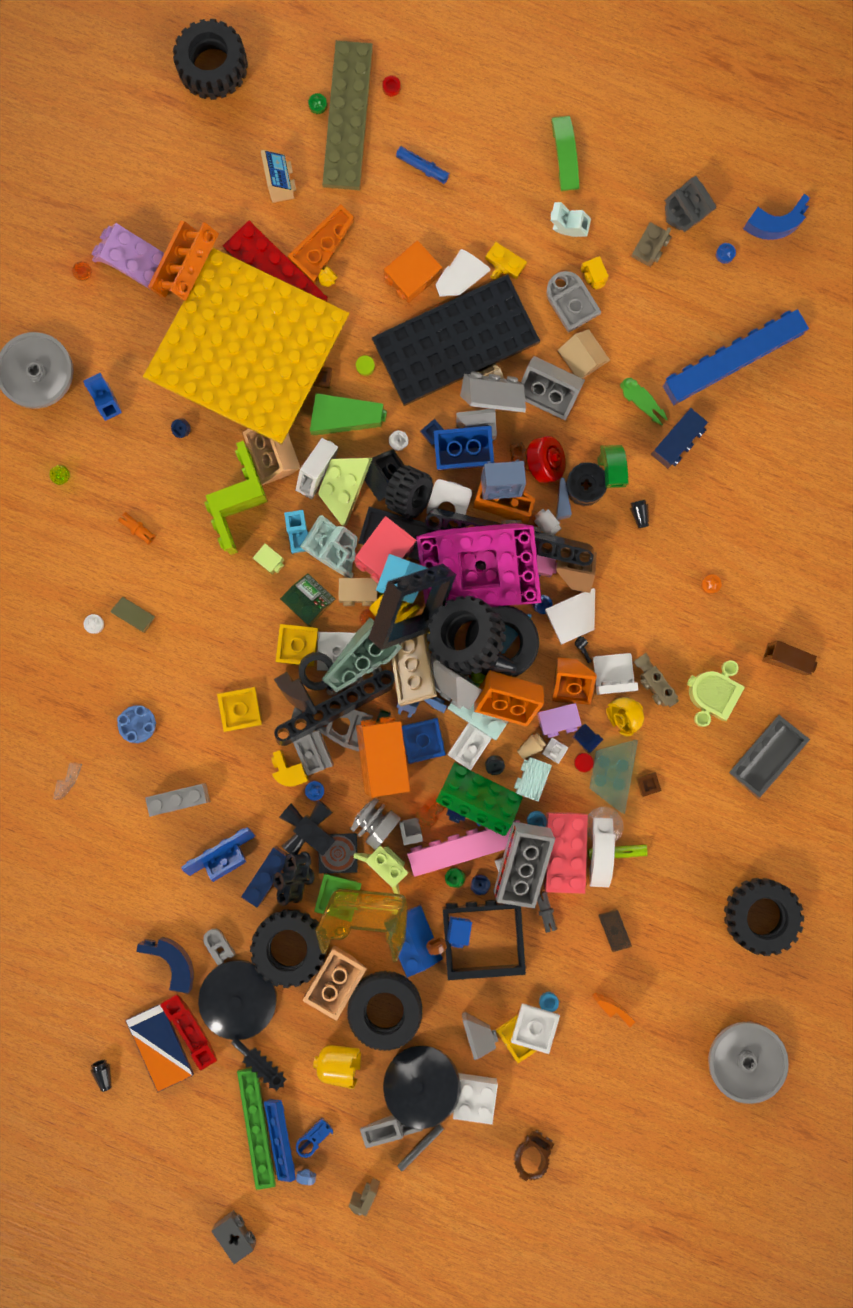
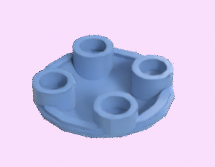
[117,705,156,743]

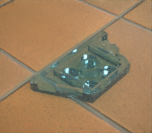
[589,740,638,814]

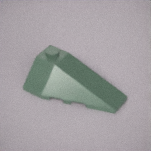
[322,618,402,692]

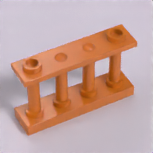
[148,221,219,301]

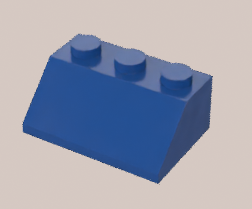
[434,426,494,471]
[384,905,443,978]

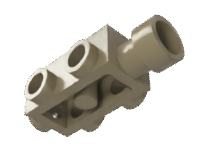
[634,653,679,707]

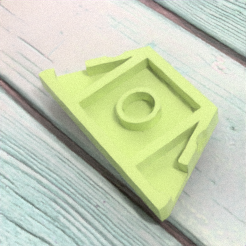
[318,457,372,526]

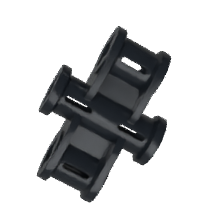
[273,851,315,906]

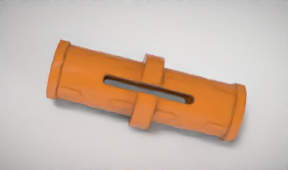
[118,512,156,545]

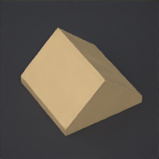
[558,329,610,379]

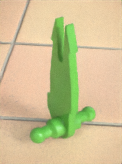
[620,378,668,426]

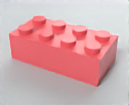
[544,812,588,894]

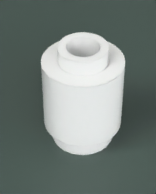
[534,509,562,535]

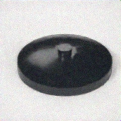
[198,960,277,1040]
[383,1046,461,1129]

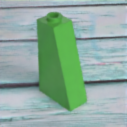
[310,393,387,435]

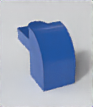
[83,373,122,421]

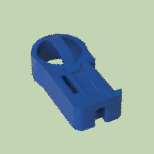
[296,1118,333,1158]

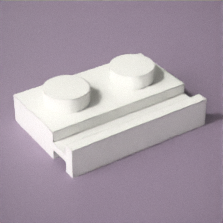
[447,723,492,770]

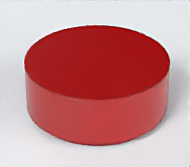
[382,75,401,97]
[574,753,594,772]

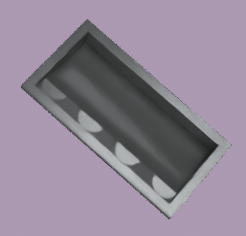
[729,715,810,799]

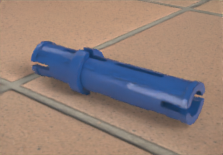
[396,146,450,184]

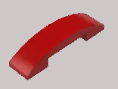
[160,994,217,1071]

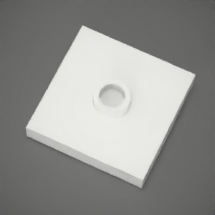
[317,632,356,671]
[511,1003,560,1054]

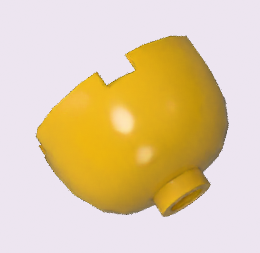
[606,697,644,737]

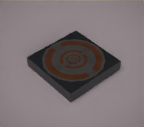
[318,833,358,874]

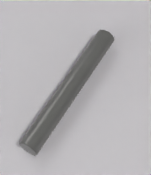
[397,1124,444,1172]

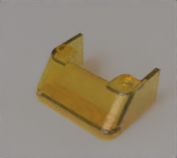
[315,889,407,962]

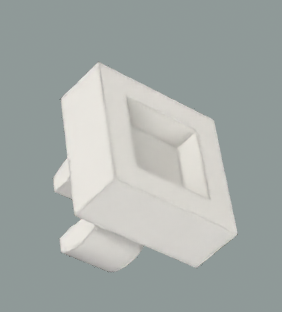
[542,738,568,764]

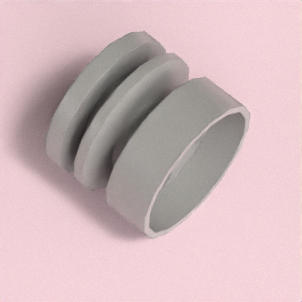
[350,797,401,850]

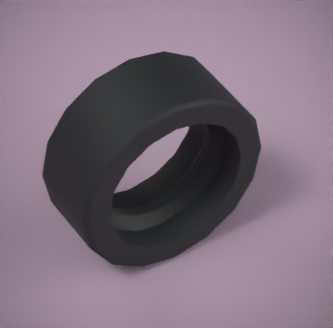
[298,652,333,690]

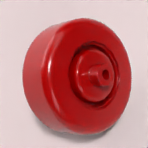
[527,436,566,483]

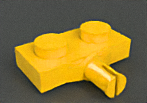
[485,242,527,280]

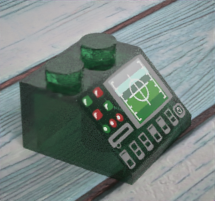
[280,574,336,627]

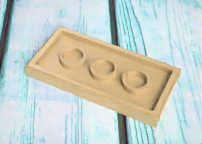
[392,633,437,707]

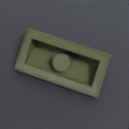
[111,597,155,633]

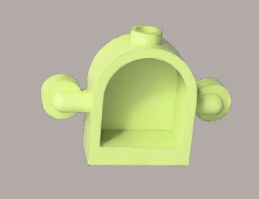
[687,660,745,727]

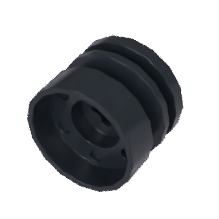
[566,462,607,506]

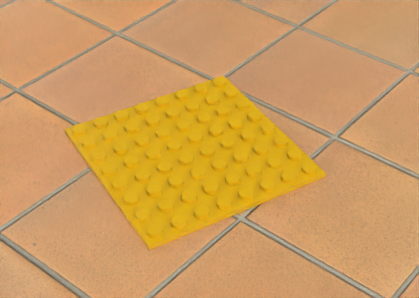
[143,248,350,444]

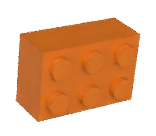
[474,670,544,727]

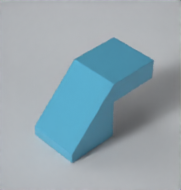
[284,510,308,554]

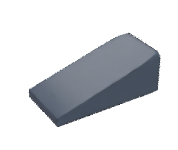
[556,478,572,520]

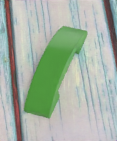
[551,116,579,191]

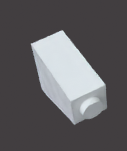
[295,438,338,499]

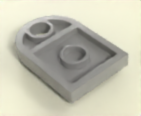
[546,271,601,333]

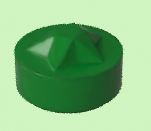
[308,93,327,114]
[445,868,465,888]

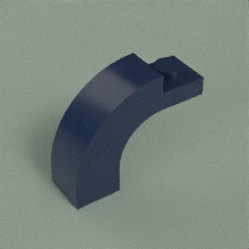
[136,937,194,993]

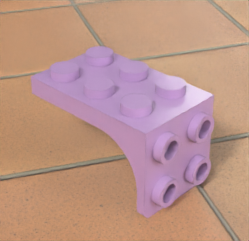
[91,223,164,290]

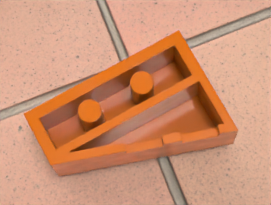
[473,482,536,524]

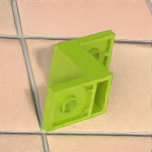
[204,441,268,555]

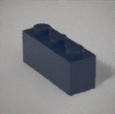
[651,408,708,469]
[241,846,288,908]

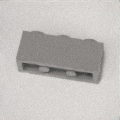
[145,783,210,817]

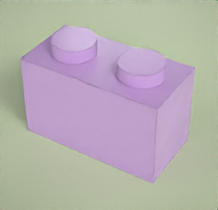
[537,703,582,738]

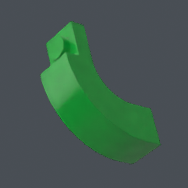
[597,445,629,488]

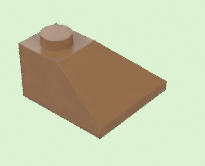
[556,547,597,593]

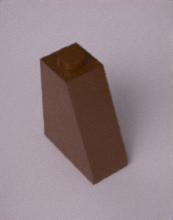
[762,640,817,676]

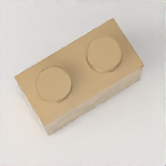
[339,578,378,607]

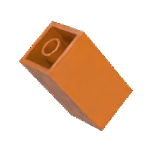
[356,717,410,797]

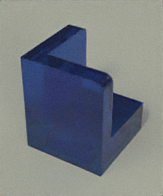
[572,724,603,753]

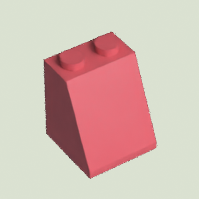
[354,516,416,583]

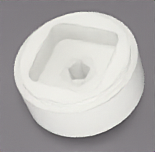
[389,430,409,451]
[84,614,104,634]

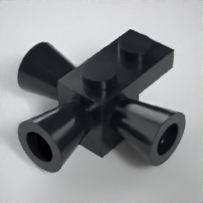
[279,800,336,856]

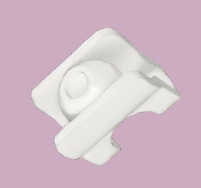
[427,479,472,524]

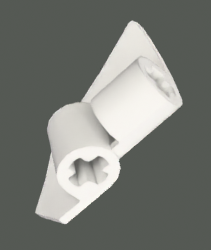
[435,250,490,297]

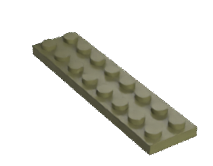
[322,41,373,190]

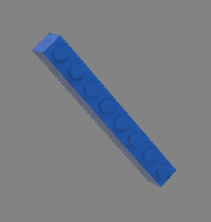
[663,309,809,406]

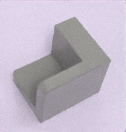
[399,818,423,845]

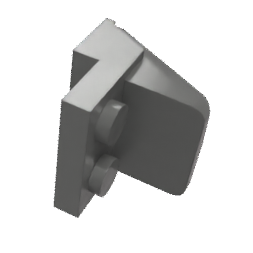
[664,176,716,232]

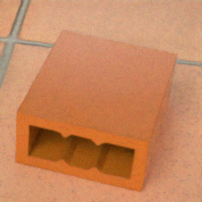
[383,240,442,303]

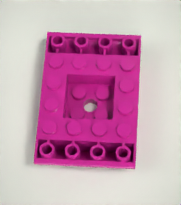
[416,523,541,607]

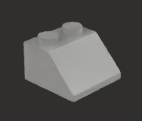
[433,660,482,710]

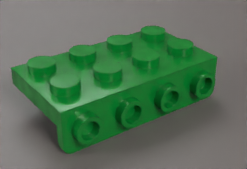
[436,762,523,836]

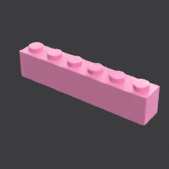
[408,819,520,877]

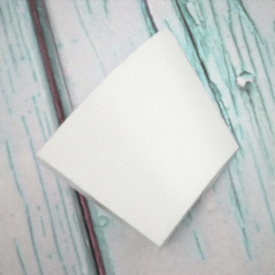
[545,588,595,645]

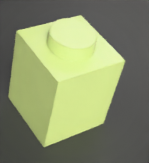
[253,544,285,575]

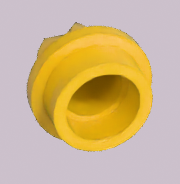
[318,266,338,287]

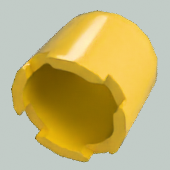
[313,1045,361,1089]

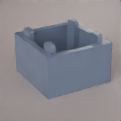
[481,460,526,500]

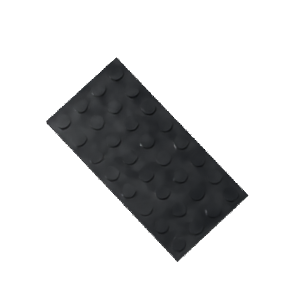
[372,274,540,406]

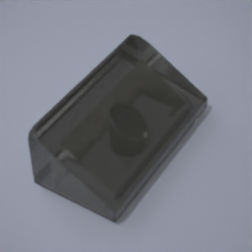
[598,908,632,952]

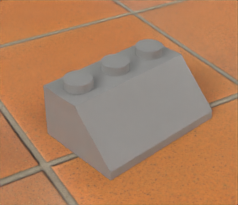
[521,356,585,421]
[460,372,526,412]

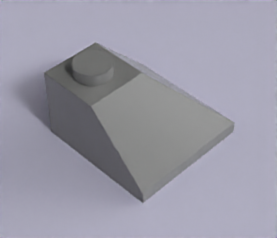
[456,409,497,440]
[462,1012,498,1060]

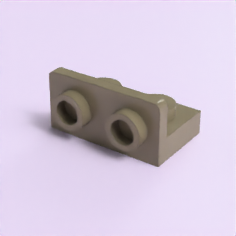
[631,222,672,267]
[348,1178,380,1216]

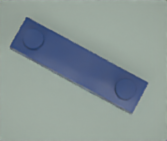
[264,1099,296,1182]

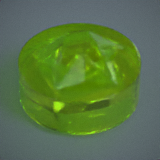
[49,465,70,485]

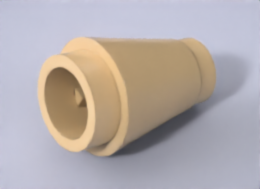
[517,733,546,759]

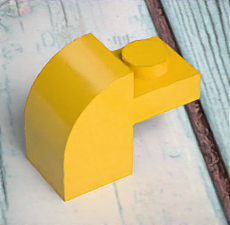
[271,750,309,787]

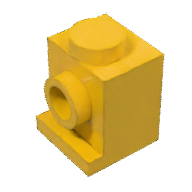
[580,256,609,290]

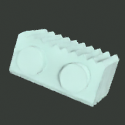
[514,757,552,802]

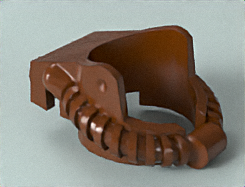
[514,1130,554,1181]

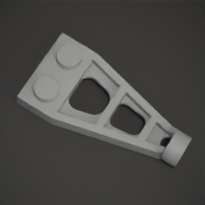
[292,707,373,751]

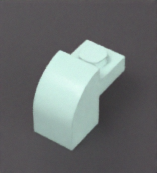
[550,202,591,237]

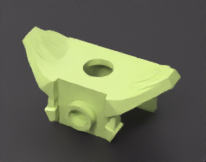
[354,845,409,899]

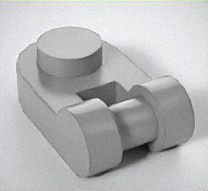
[203,929,235,965]

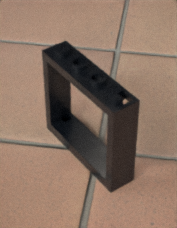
[368,564,456,650]
[442,900,526,981]

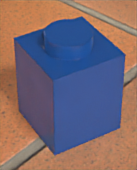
[447,916,472,948]

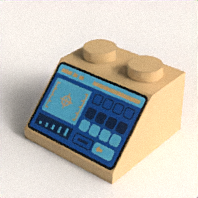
[261,150,296,203]

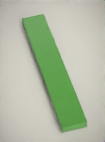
[237,1068,276,1190]

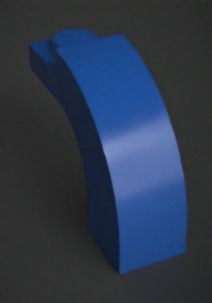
[743,194,810,240]

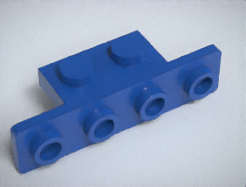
[181,827,255,882]

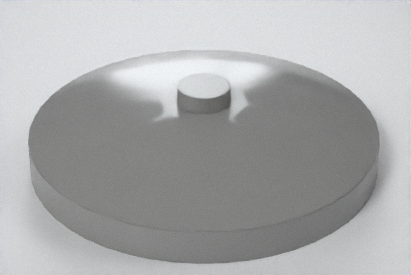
[0,332,73,409]
[708,1022,789,1104]

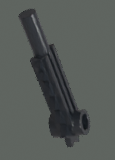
[231,1037,287,1091]

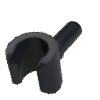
[575,636,592,663]

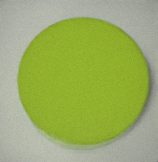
[356,356,375,376]

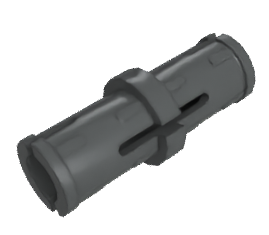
[537,891,557,932]

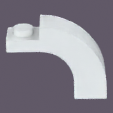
[589,818,615,887]

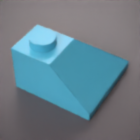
[376,554,427,604]

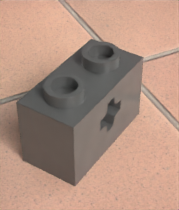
[211,1210,256,1264]

